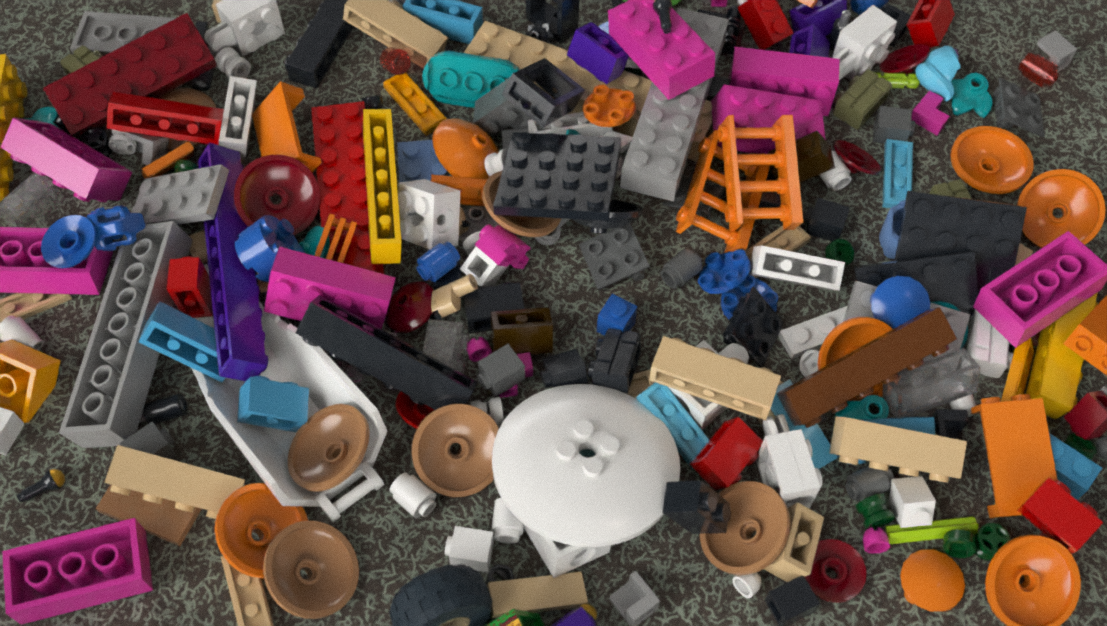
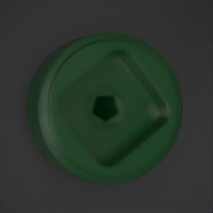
[825,239,854,266]
[1064,434,1097,460]
[943,529,977,558]

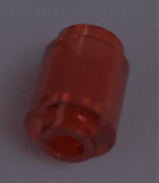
[380,47,411,75]
[1018,52,1060,88]

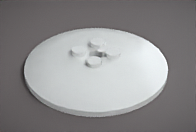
[492,384,680,547]

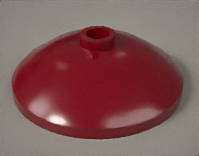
[234,154,320,235]

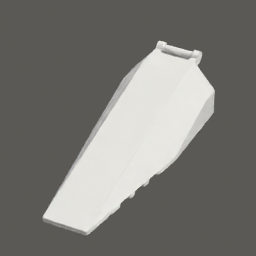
[173,264,387,522]

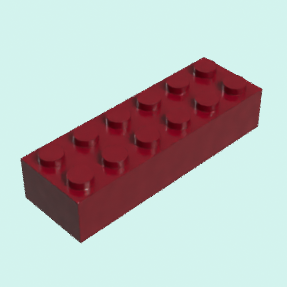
[43,13,218,140]

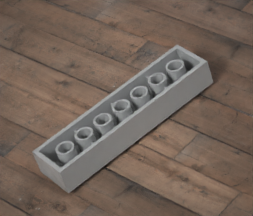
[620,8,729,202]
[59,221,192,448]

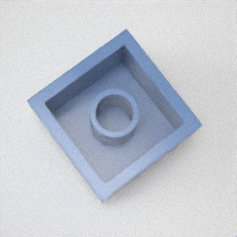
[397,140,452,183]

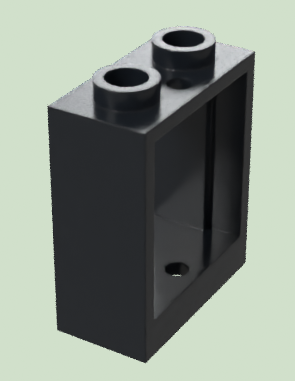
[526,0,579,44]
[501,58,585,128]

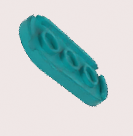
[423,51,520,108]

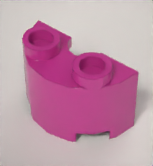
[474,224,531,269]

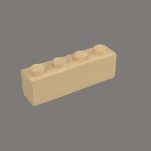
[343,0,448,69]
[649,336,781,421]
[829,417,967,483]
[104,445,245,519]

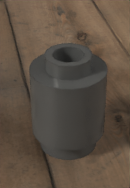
[660,249,702,289]
[845,465,894,502]

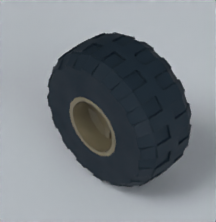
[389,564,493,626]

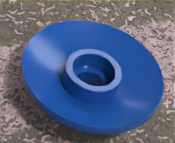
[41,215,97,268]

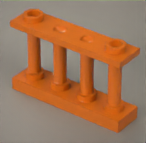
[718,115,803,231]
[676,130,770,253]

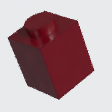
[1064,391,1107,440]

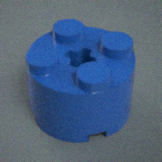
[235,215,305,282]

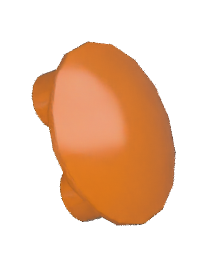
[582,84,636,128]
[900,550,965,612]

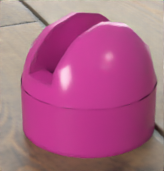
[467,337,492,362]
[863,527,890,553]

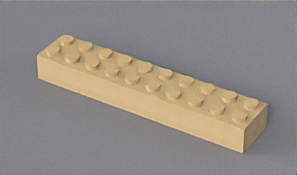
[464,21,713,162]

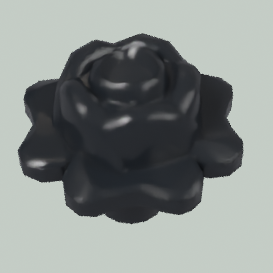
[525,20,554,44]

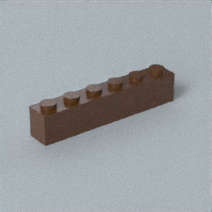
[776,307,957,428]

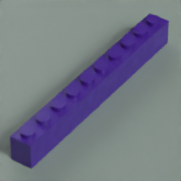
[198,143,268,381]

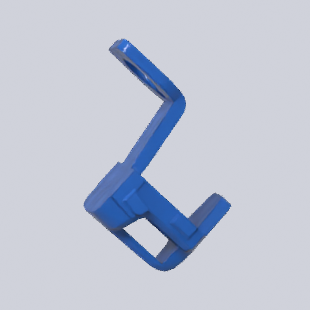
[86,205,146,251]

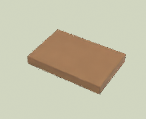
[96,485,202,546]

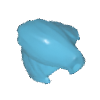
[915,45,961,102]

